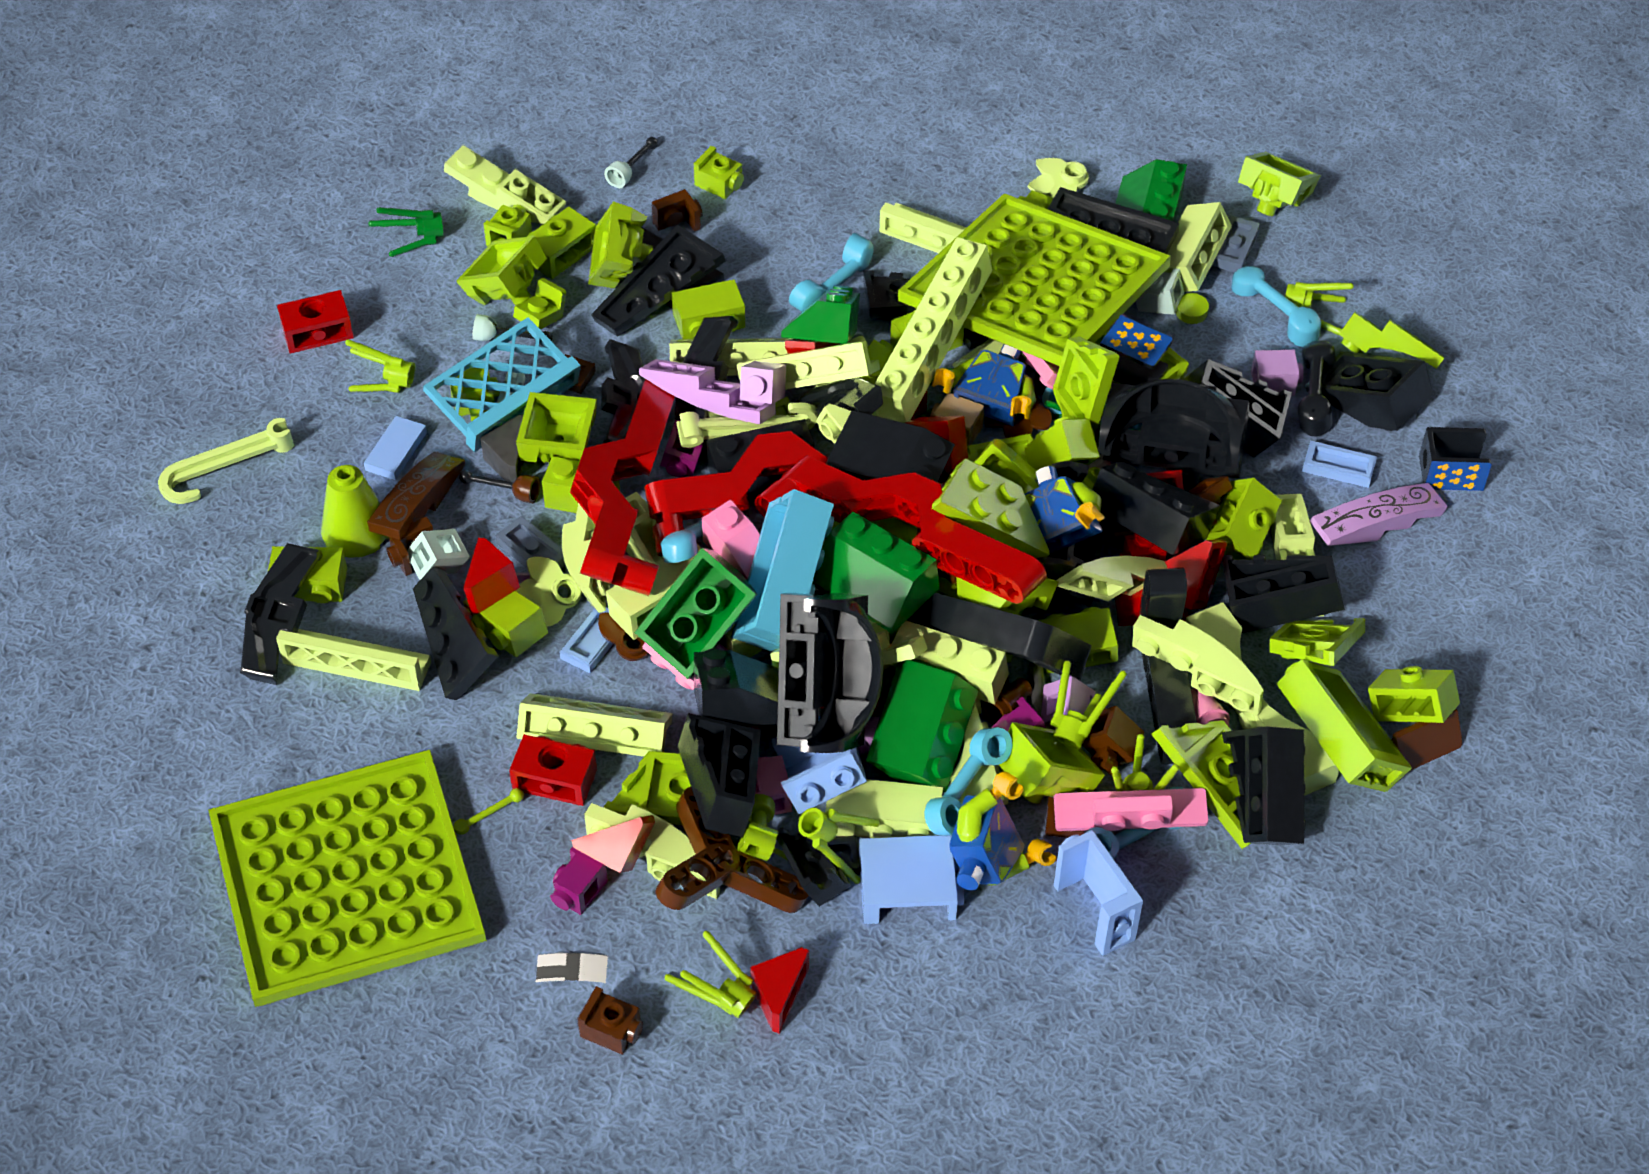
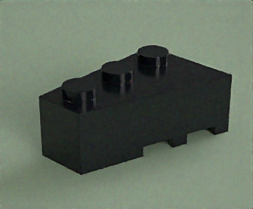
[1183,359,1292,458]
[677,713,761,837]
[1222,726,1306,845]

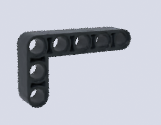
[1138,568,1197,764]
[906,593,1092,681]

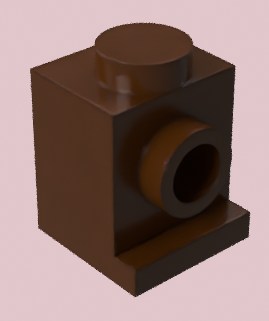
[577,986,643,1055]

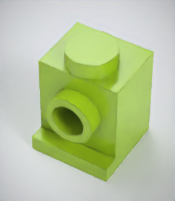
[693,146,744,199]
[483,204,532,246]

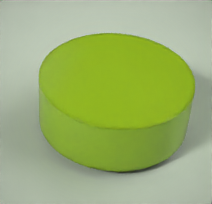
[1176,293,1209,324]

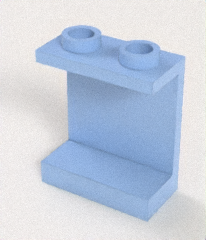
[772,716,867,814]
[1054,830,1143,956]
[859,835,964,924]

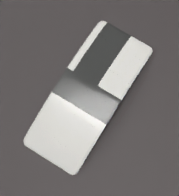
[536,953,608,983]

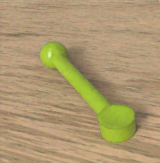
[453,788,524,835]

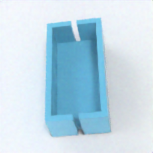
[731,489,834,652]

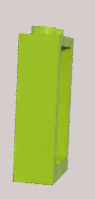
[1276,659,1412,792]

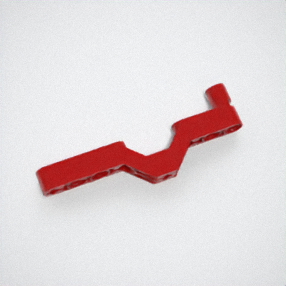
[570,379,675,597]
[644,431,945,556]
[755,456,1047,604]

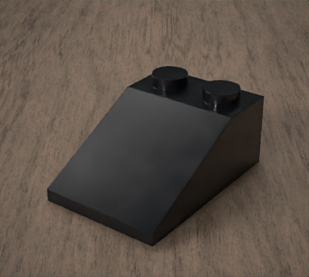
[1305,351,1433,431]
[825,410,955,483]
[694,649,779,726]

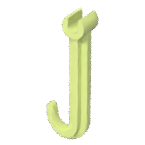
[676,403,818,448]
[158,418,294,504]

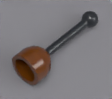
[459,470,540,504]

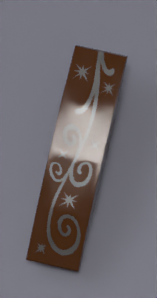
[367,451,465,540]

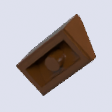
[1392,709,1462,771]

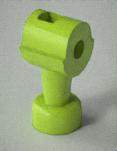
[736,794,778,861]

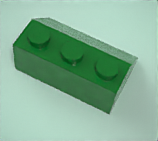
[1115,159,1187,222]
[781,285,860,344]
[812,511,940,634]
[634,548,758,680]
[866,660,979,792]

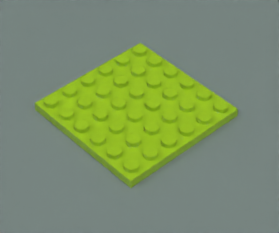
[898,193,1170,366]
[208,750,486,1007]

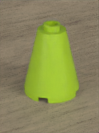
[321,465,389,558]

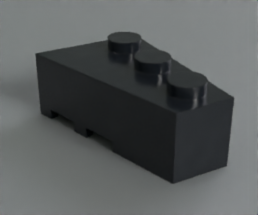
[706,419,815,502]
[1092,462,1220,555]
[1222,555,1345,634]

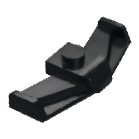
[675,316,738,441]
[601,339,645,444]
[794,377,883,415]
[240,543,323,685]

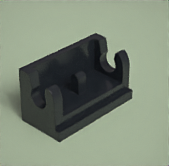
[776,819,851,907]

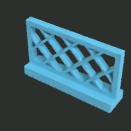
[423,317,581,453]

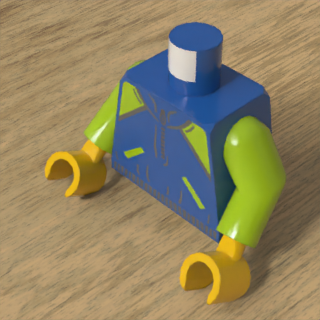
[931,344,1036,427]
[1025,466,1104,556]
[949,772,1056,890]

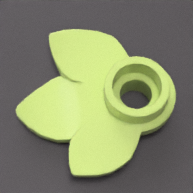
[1028,158,1089,198]
[515,557,582,627]

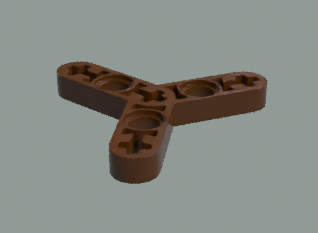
[655,787,809,913]

